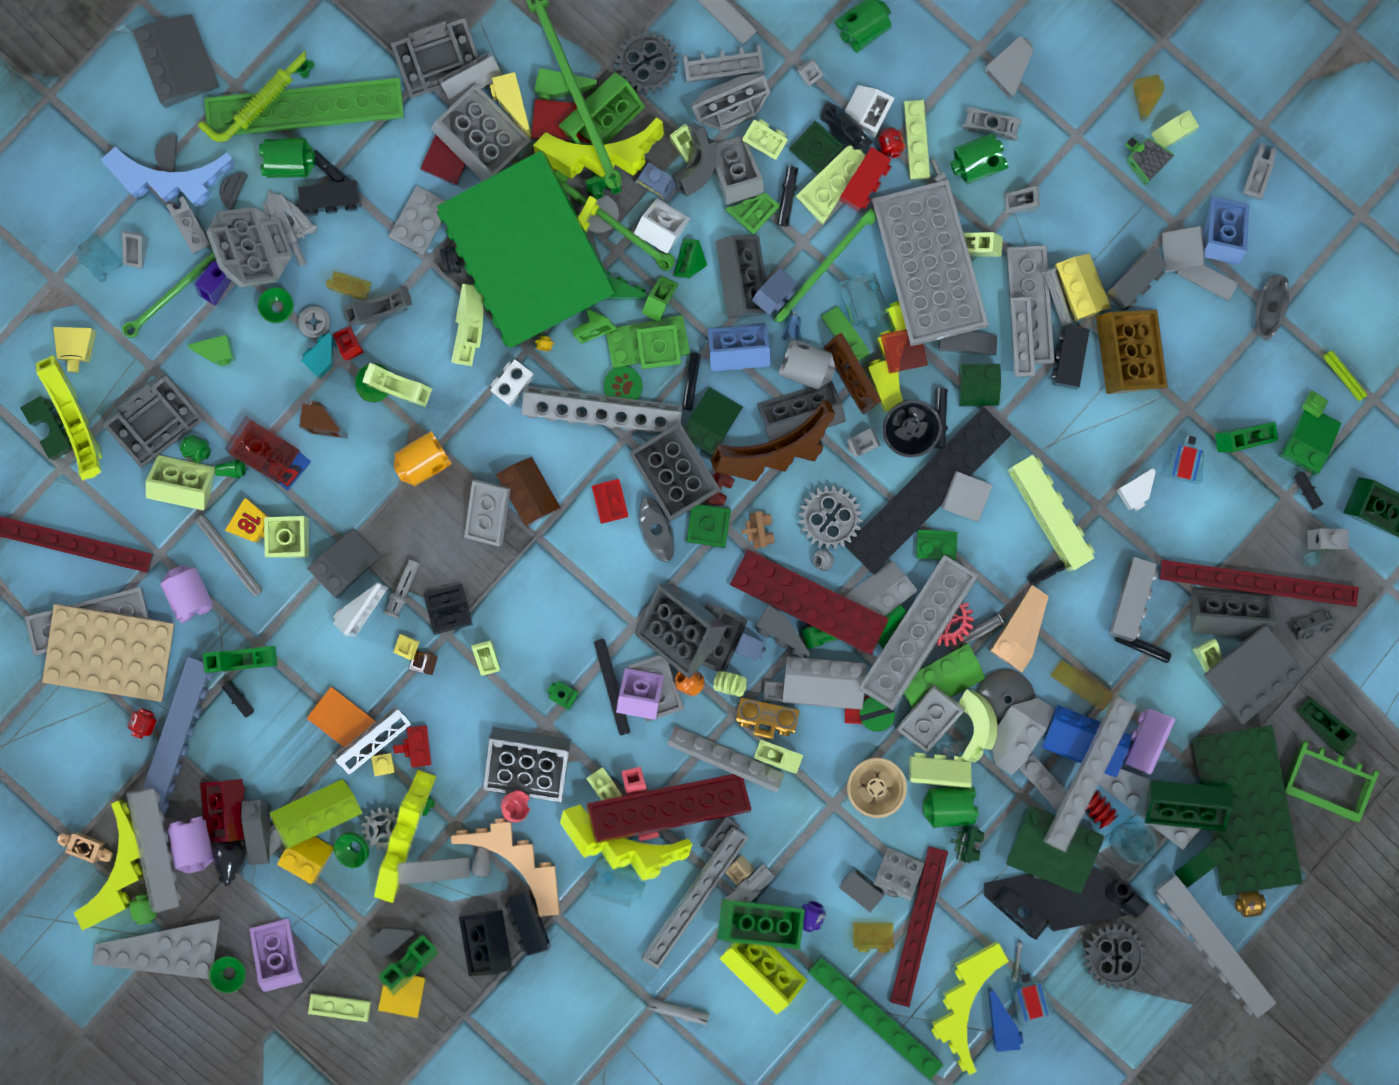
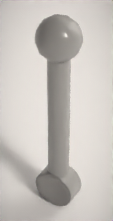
[1012,941,1022,983]

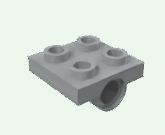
[873,847,924,901]

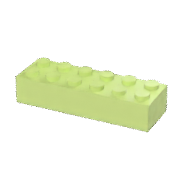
[1007,455,1095,572]

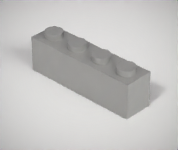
[1108,557,1158,642]

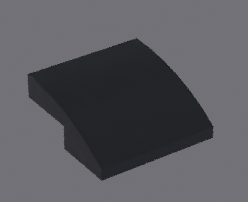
[424,584,473,635]

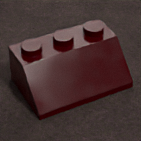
[200,779,245,842]

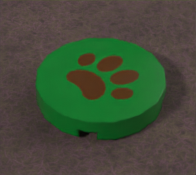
[603,366,643,400]

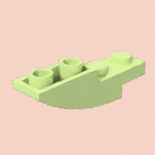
[451,284,483,366]

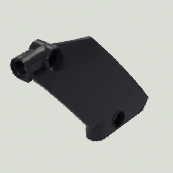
[984,867,1149,940]

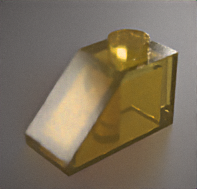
[1132,74,1165,122]

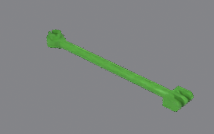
[555,171,675,271]
[773,208,877,323]
[122,252,216,338]

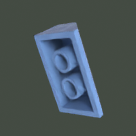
[707,324,770,371]

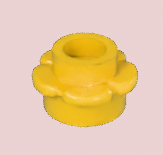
[535,336,554,351]

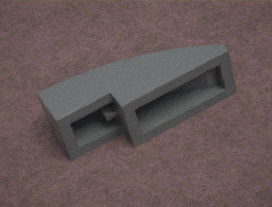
[938,332,997,356]

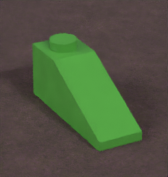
[534,68,598,100]
[821,306,870,362]

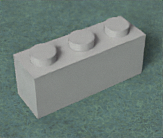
[438,52,503,104]

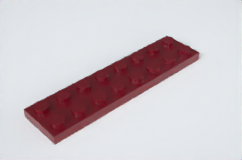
[730,550,889,655]
[586,774,752,844]

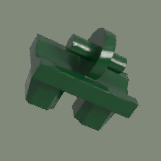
[950,825,985,863]

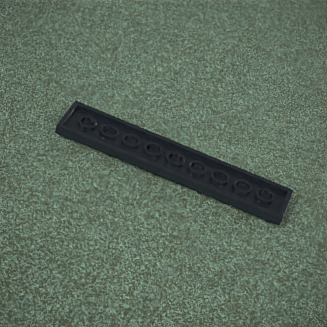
[845,407,1012,574]

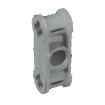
[962,107,1022,141]

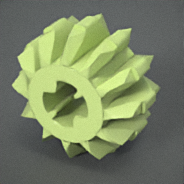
[713,671,747,697]

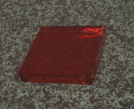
[880,329,928,374]

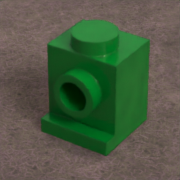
[547,681,579,710]

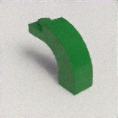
[203,646,278,673]

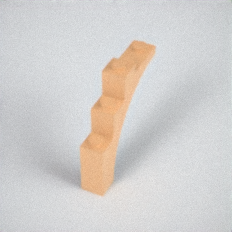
[451,818,560,917]

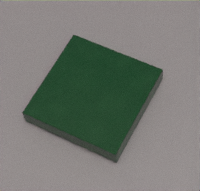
[789,120,845,175]

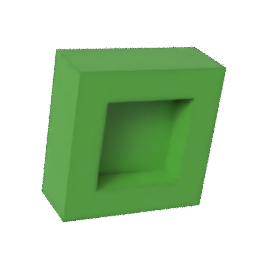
[1301,390,1328,418]

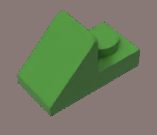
[572,309,617,344]

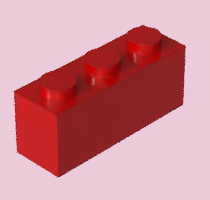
[839,147,892,212]

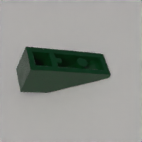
[1297,697,1357,756]
[1174,835,1234,888]

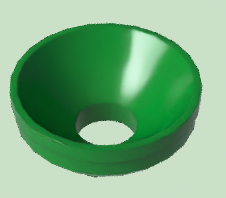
[258,287,294,323]
[334,832,369,868]
[209,956,246,993]

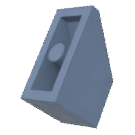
[735,633,766,661]

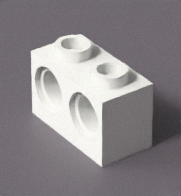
[490,360,535,407]

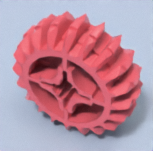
[937,602,974,647]

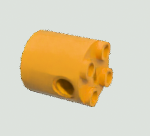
[393,431,452,487]

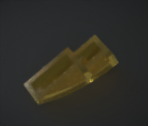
[1050,660,1114,711]

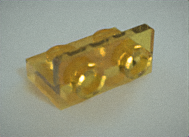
[325,271,372,301]
[853,922,894,952]

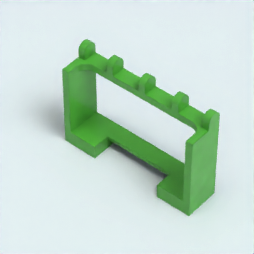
[1284,740,1379,823]

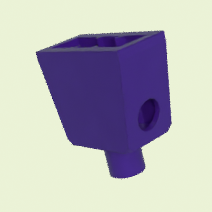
[195,261,232,306]

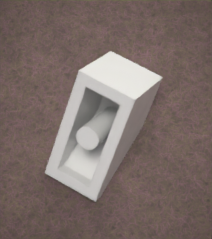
[1116,468,1155,511]

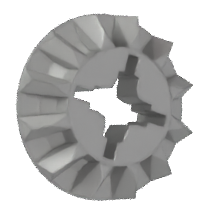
[298,306,331,338]

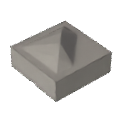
[796,59,824,87]

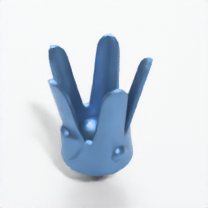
[781,311,802,341]

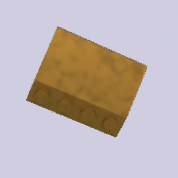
[1096,310,1168,394]

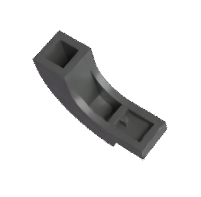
[673,123,717,197]
[343,286,412,327]

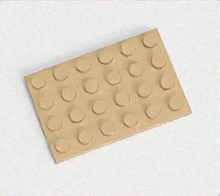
[42,604,175,702]

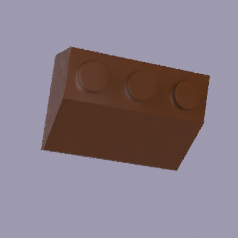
[299,401,348,439]
[496,457,561,527]

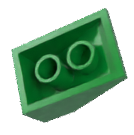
[1279,409,1342,475]

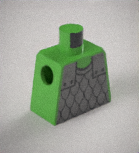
[1125,137,1174,185]

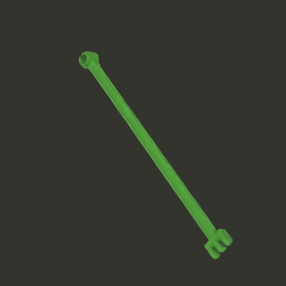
[526,0,622,189]

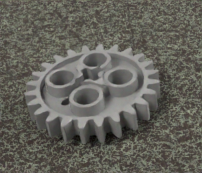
[798,486,863,550]

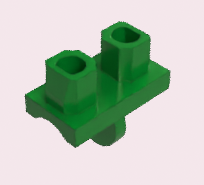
[585,170,622,200]

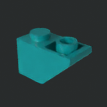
[301,332,334,379]

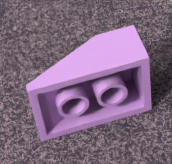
[250,918,303,992]

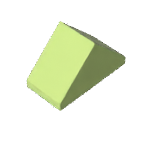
[670,123,694,164]
[1192,639,1223,673]
[472,641,500,676]

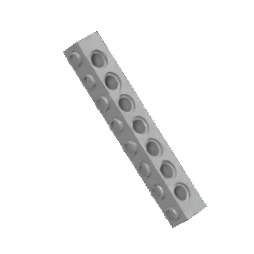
[522,386,683,433]

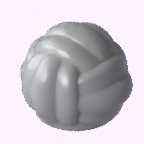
[813,550,834,571]

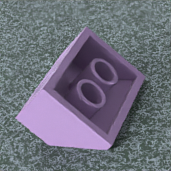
[1123,709,1176,774]

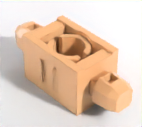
[57,832,113,863]

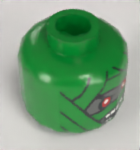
[180,435,211,463]

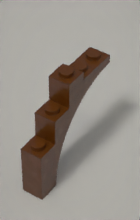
[710,400,835,482]

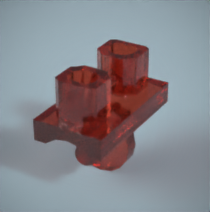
[704,472,735,506]

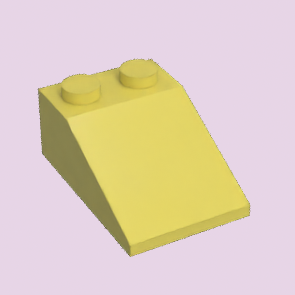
[490,72,532,139]

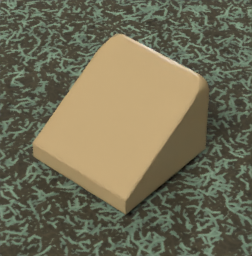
[725,855,754,885]

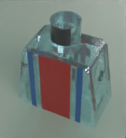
[1161,435,1204,484]
[1013,972,1055,1023]

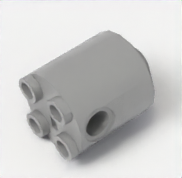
[778,339,836,390]

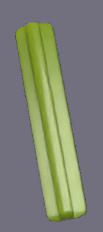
[1323,350,1368,401]

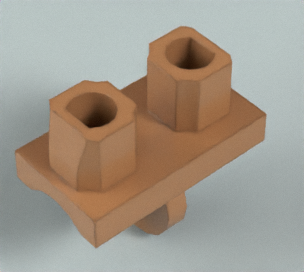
[741,511,775,549]

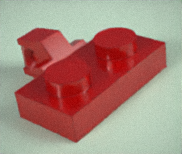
[393,725,432,768]

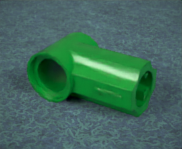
[801,627,839,649]

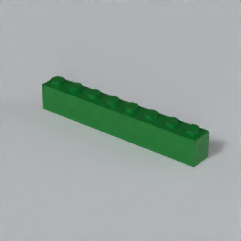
[808,955,943,1080]

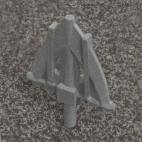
[262,190,318,267]

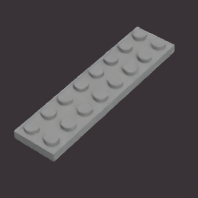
[859,555,978,710]

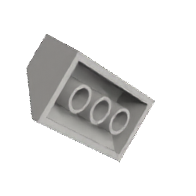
[845,560,918,616]
[783,656,866,710]

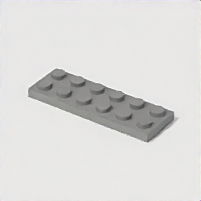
[1006,245,1054,365]
[25,587,150,656]

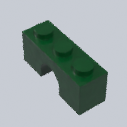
[20,396,73,461]

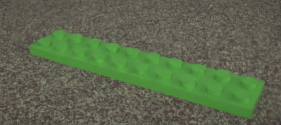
[204,78,404,138]

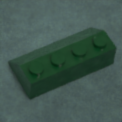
[1145,780,1233,831]

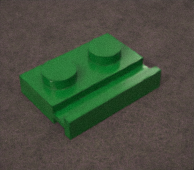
[916,530,958,561]

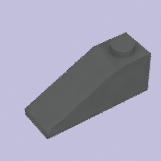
[242,800,270,865]

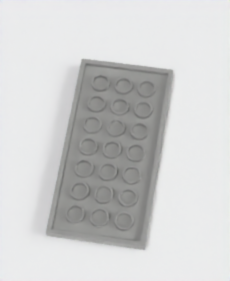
[872,180,989,346]

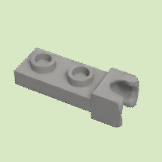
[167,196,211,254]

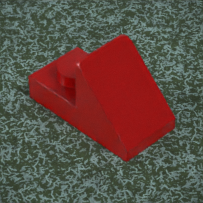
[333,327,364,361]

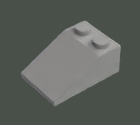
[714,135,764,205]

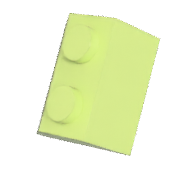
[264,516,309,558]

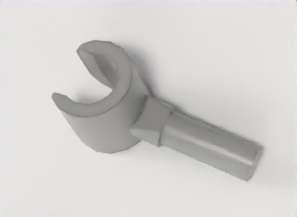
[931,159,946,183]

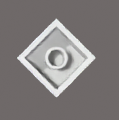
[634,198,691,254]

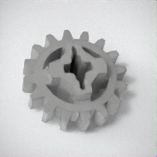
[361,807,398,851]

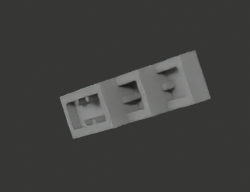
[398,857,470,884]

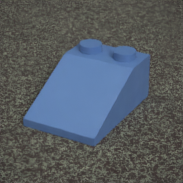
[1203,196,1250,265]

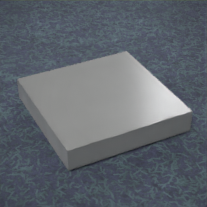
[1162,226,1206,272]
[941,471,993,522]

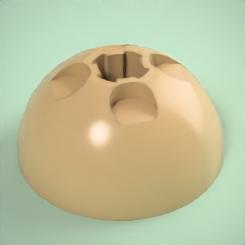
[847,758,907,818]

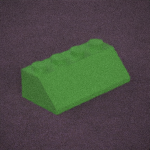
[559,73,645,145]
[903,643,985,709]

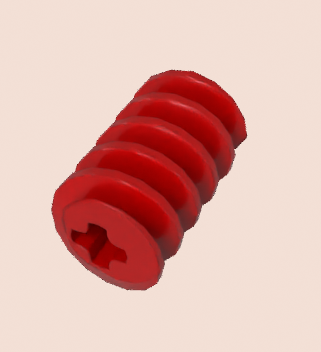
[1085,790,1119,829]

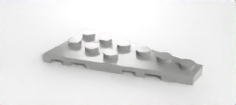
[1098,767,1200,850]
[92,919,221,979]

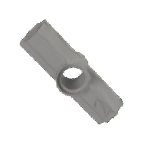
[719,864,775,906]

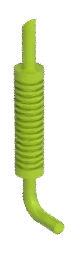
[198,49,307,143]

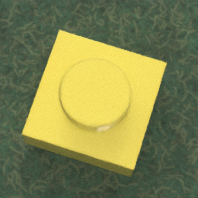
[393,634,420,660]
[371,753,395,776]

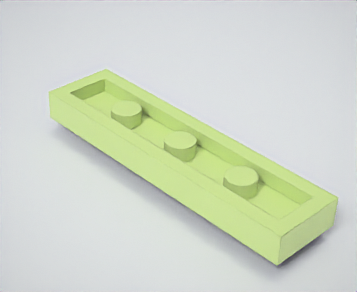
[904,100,930,180]

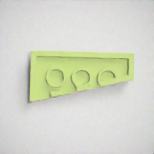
[796,145,866,225]

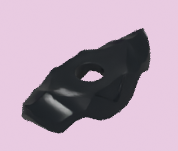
[820,101,873,150]

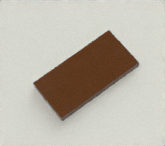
[824,333,882,414]

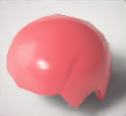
[501,790,530,823]

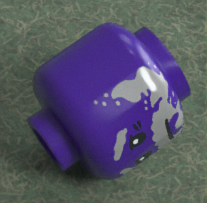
[801,901,826,932]

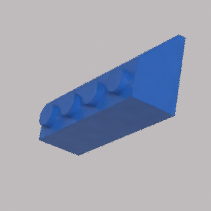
[1042,705,1132,778]

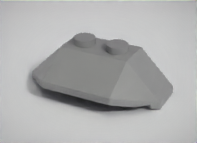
[691,74,771,131]
[992,698,1055,775]

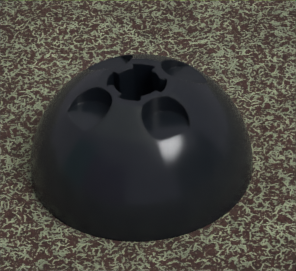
[883,399,942,458]

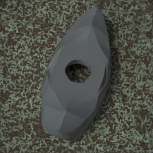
[1255,275,1289,341]
[639,497,674,562]

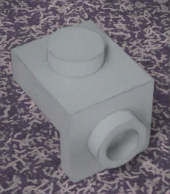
[847,428,881,457]

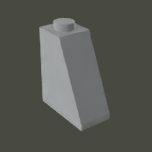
[984,35,1034,100]

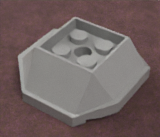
[207,207,292,287]

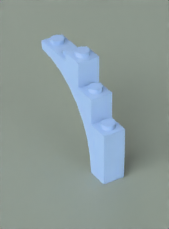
[101,147,236,207]

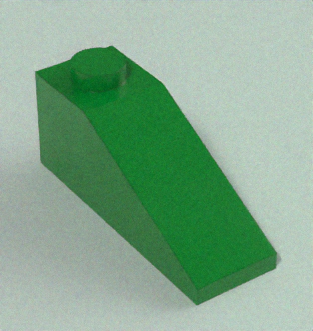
[1215,421,1278,453]

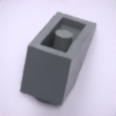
[368,927,416,960]

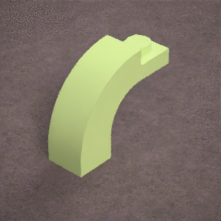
[363,363,432,407]
[959,689,998,762]

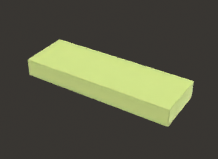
[308,993,371,1022]

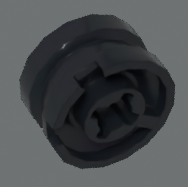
[440,246,461,276]

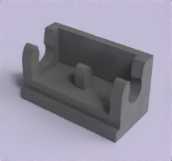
[839,866,884,913]

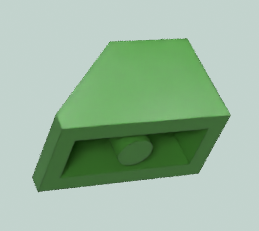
[642,275,679,322]
[188,335,236,367]

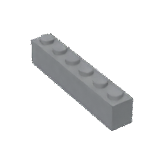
[126,787,181,913]

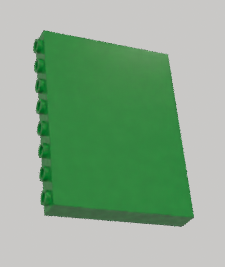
[437,150,617,348]

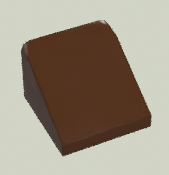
[409,650,438,675]

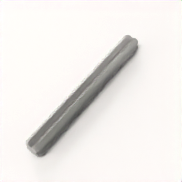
[195,515,263,597]

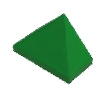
[673,238,708,278]

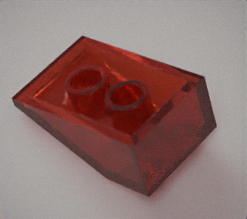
[225,416,300,483]

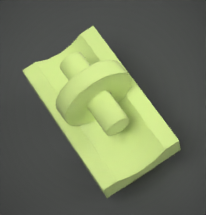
[586,767,623,800]

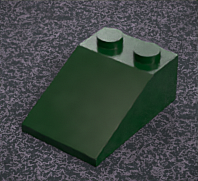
[684,387,743,457]
[1343,477,1399,538]

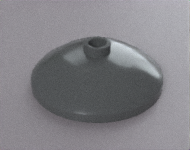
[977,670,1036,726]

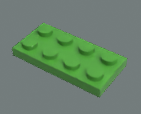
[606,315,690,369]

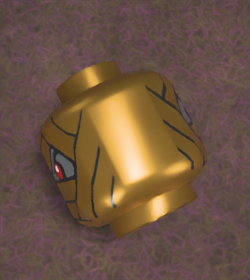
[1235,891,1266,918]

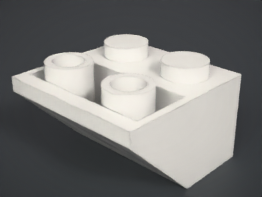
[845,85,894,138]

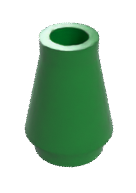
[215,459,246,479]

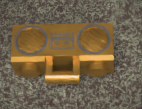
[736,698,800,740]

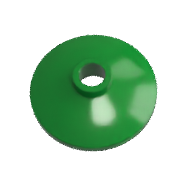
[355,363,388,403]

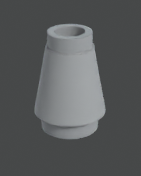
[471,848,491,877]

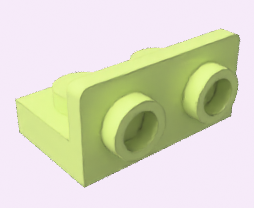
[742,119,788,161]

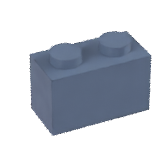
[752,268,798,315]

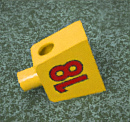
[225,498,269,543]

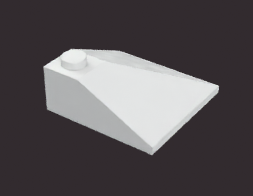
[333,583,389,637]

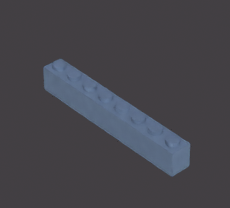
[143,657,215,814]

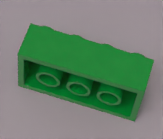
[717,899,805,949]

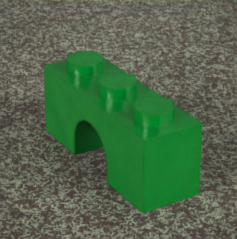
[378,934,438,996]

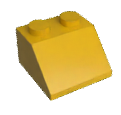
[277,836,334,884]

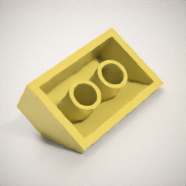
[1054,253,1111,322]

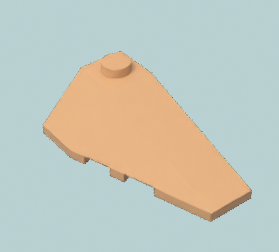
[989,585,1049,673]

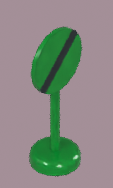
[859,697,895,732]

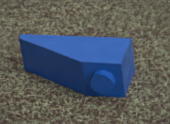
[988,988,1023,1052]

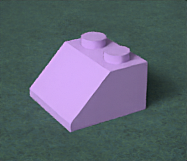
[616,668,664,720]

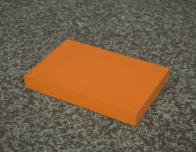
[307,687,376,747]

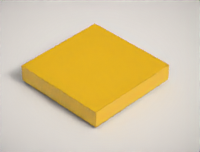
[378,975,426,1018]

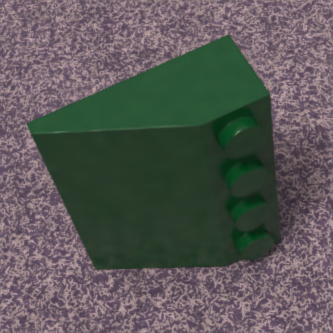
[1005,805,1105,895]

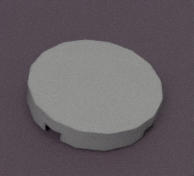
[580,195,619,234]

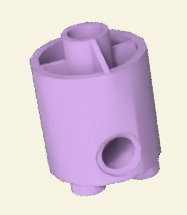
[160,566,213,624]
[166,817,213,873]

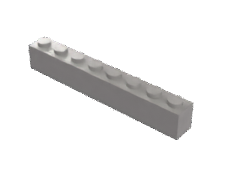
[1043,697,1136,852]
[1154,874,1276,1018]

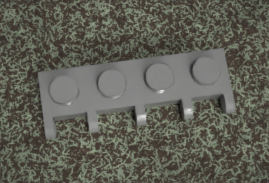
[683,45,764,83]

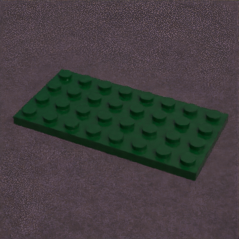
[1192,725,1303,896]

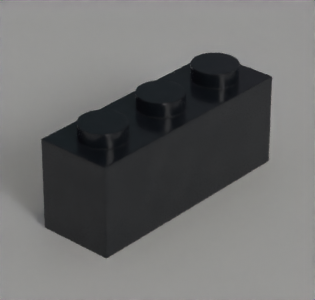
[298,180,362,216]
[1051,325,1090,389]

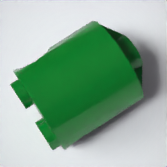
[834,0,892,53]
[950,133,1008,185]
[259,138,315,178]
[922,786,978,828]

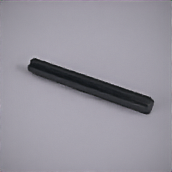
[594,639,630,735]

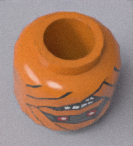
[675,671,705,696]

